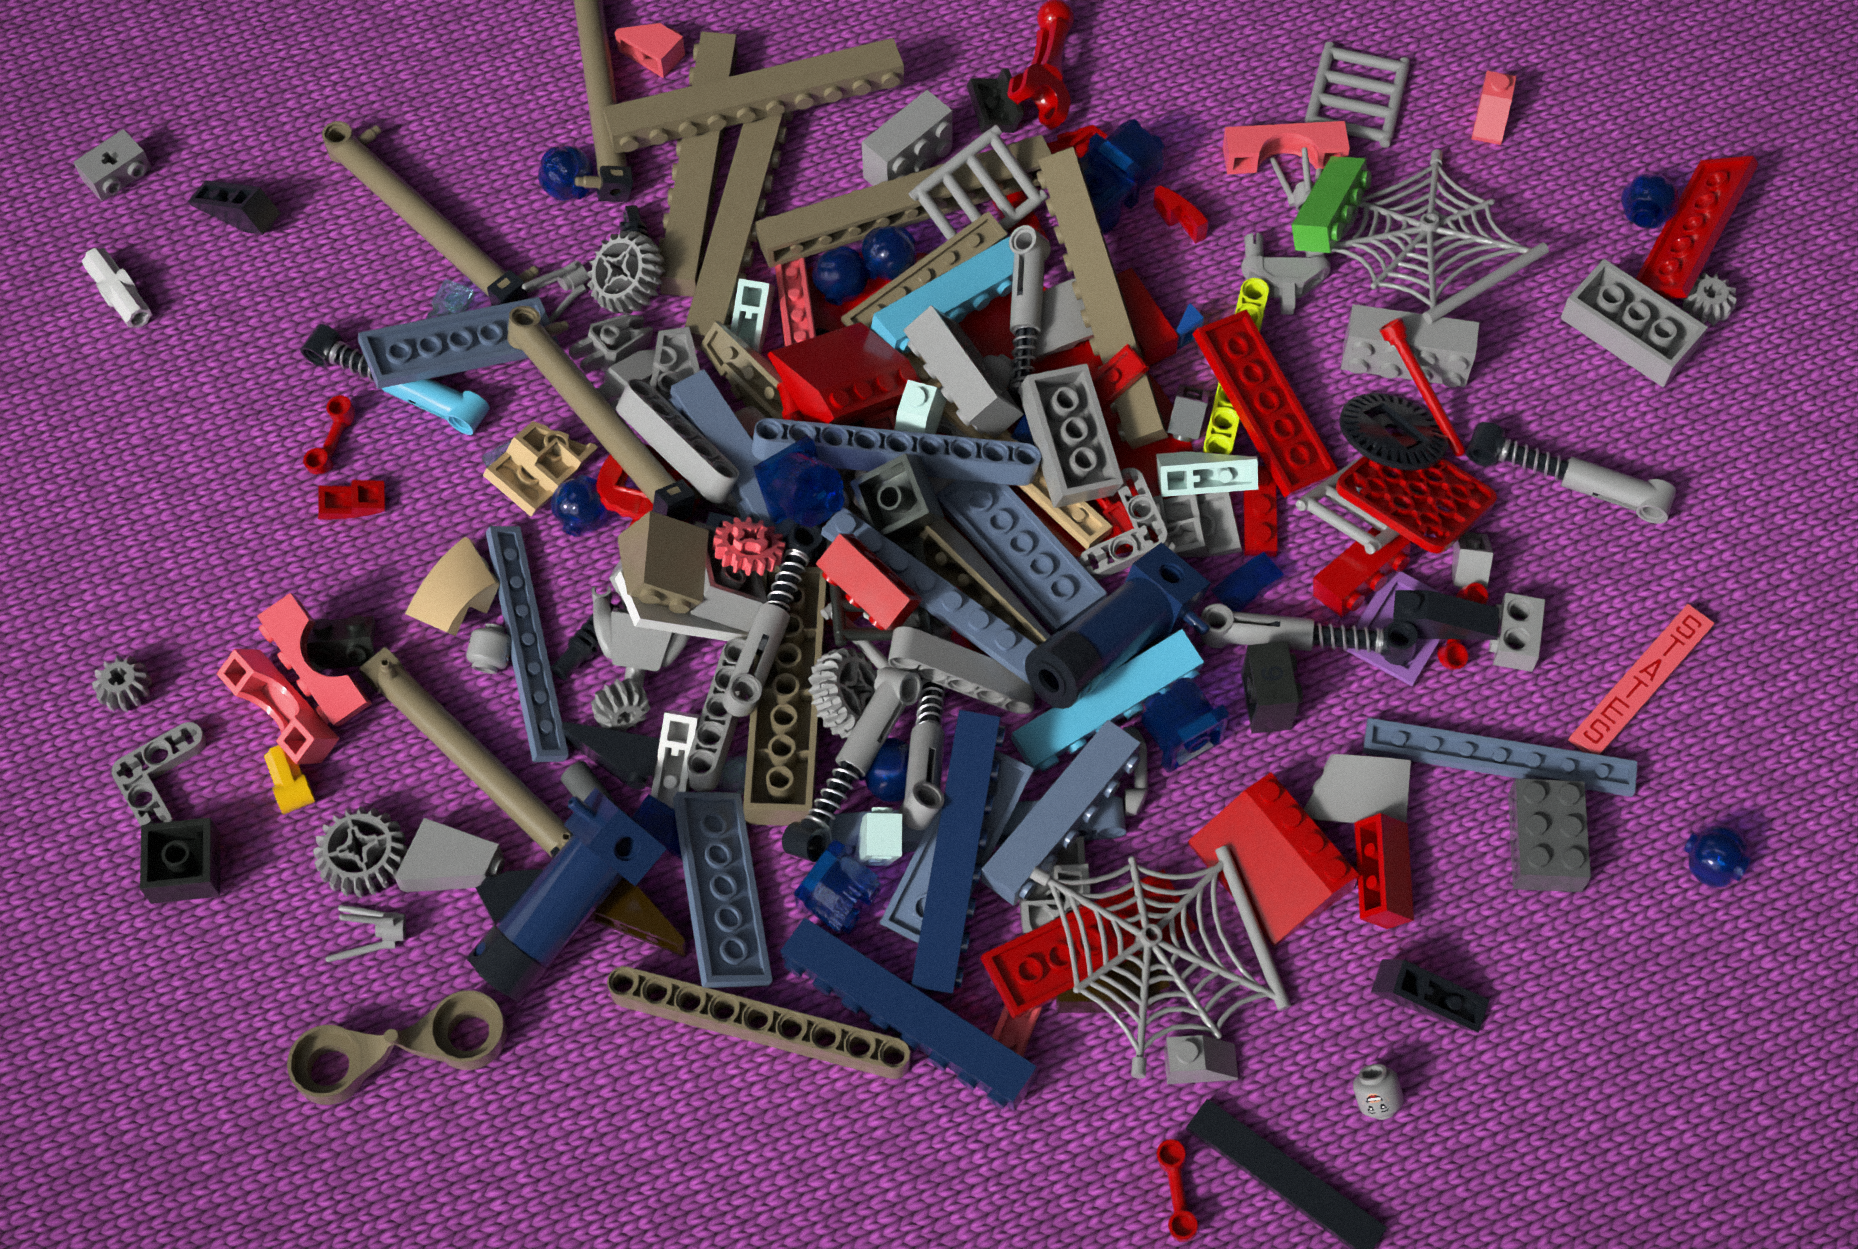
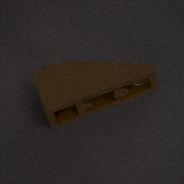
[590,878,688,957]
[1055,953,1170,1013]

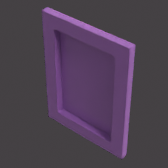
[1342,570,1443,686]

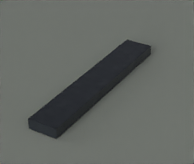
[1186,1098,1387,1249]

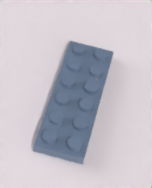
[358,297,560,389]
[936,480,1107,633]
[879,750,1034,943]
[673,792,772,988]

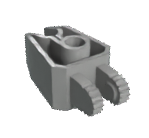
[569,314,653,373]
[597,350,655,411]

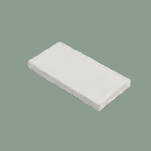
[615,571,749,641]

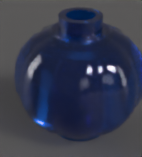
[538,146,594,201]
[1621,174,1680,228]
[862,226,917,281]
[812,246,870,306]
[551,475,612,537]
[858,738,910,802]
[1683,825,1752,888]

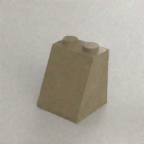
[618,511,709,613]

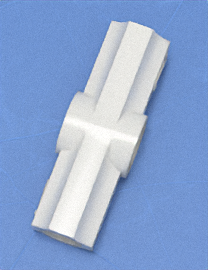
[82,247,152,329]

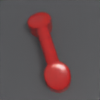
[303,395,355,474]
[1437,583,1488,670]
[1156,1139,1198,1242]

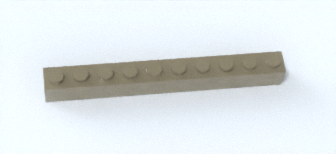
[659,32,738,297]
[603,38,904,154]
[685,111,794,351]
[755,135,1052,268]
[1037,147,1168,449]

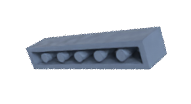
[668,369,805,542]
[981,720,1141,906]

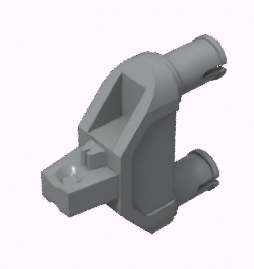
[1241,233,1331,315]

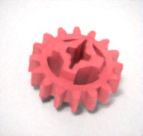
[712,517,785,576]

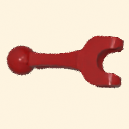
[1007,0,1074,130]

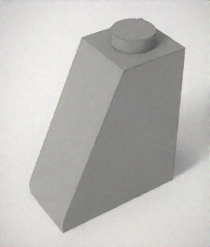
[394,818,505,892]

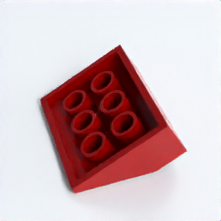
[767,322,922,425]
[1188,772,1359,947]

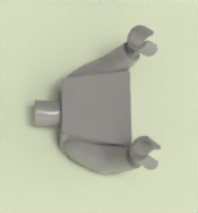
[591,586,691,687]

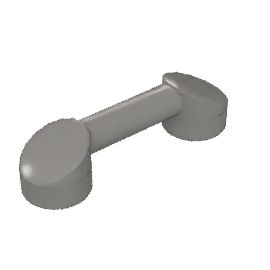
[1123,727,1148,816]

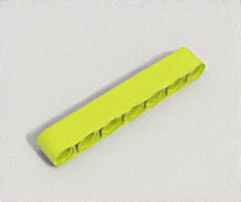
[1203,278,1269,455]

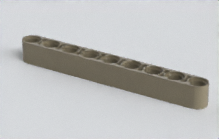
[607,966,911,1079]

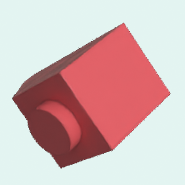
[615,23,685,78]
[1471,71,1516,145]

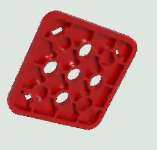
[1336,433,1497,554]

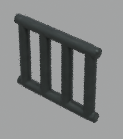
[826,536,933,646]

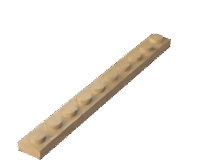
[901,351,1113,549]

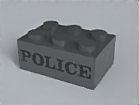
[1508,779,1591,892]

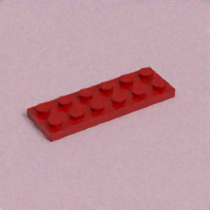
[1636,155,1759,299]
[1192,309,1338,498]
[980,869,1197,1020]

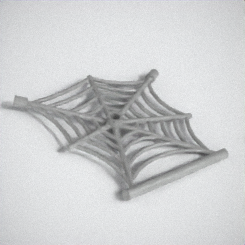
[1305,149,1549,324]
[1029,846,1291,1079]

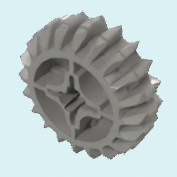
[586,230,666,315]
[808,648,877,739]
[313,806,408,898]

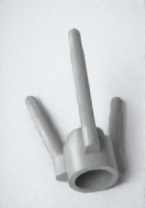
[1270,147,1323,212]
[522,260,589,324]
[325,905,406,962]

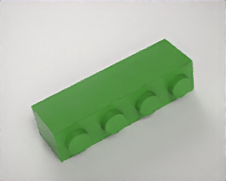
[1292,156,1372,253]

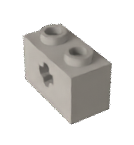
[73,129,152,202]

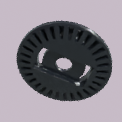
[1339,393,1448,470]

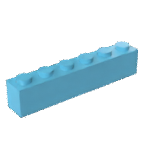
[870,236,1014,353]
[1011,629,1204,773]

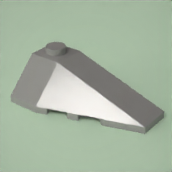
[650,327,700,401]

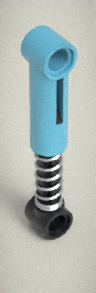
[300,324,490,435]

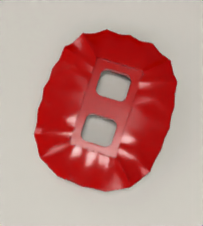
[595,444,702,521]

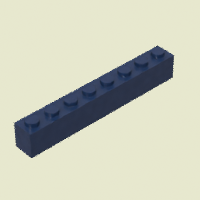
[911,710,1005,994]
[780,917,1038,1111]

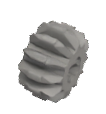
[1682,272,1737,326]
[92,655,152,713]
[591,678,650,732]

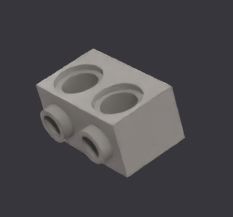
[1489,593,1545,672]

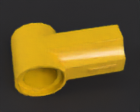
[264,745,316,815]

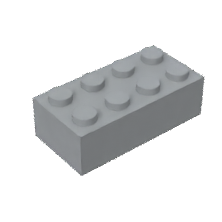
[1560,259,1708,388]
[1341,304,1479,388]
[903,305,1024,439]
[1018,364,1124,508]

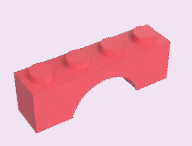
[1223,121,1350,174]
[257,593,372,727]
[217,649,340,764]

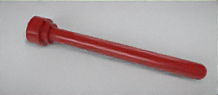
[1379,317,1465,457]

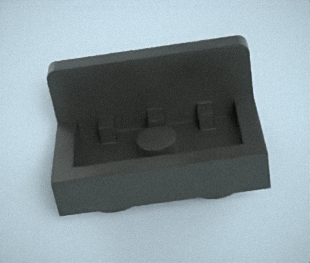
[967,68,1024,133]
[307,615,376,670]

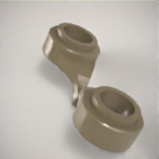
[287,990,507,1105]

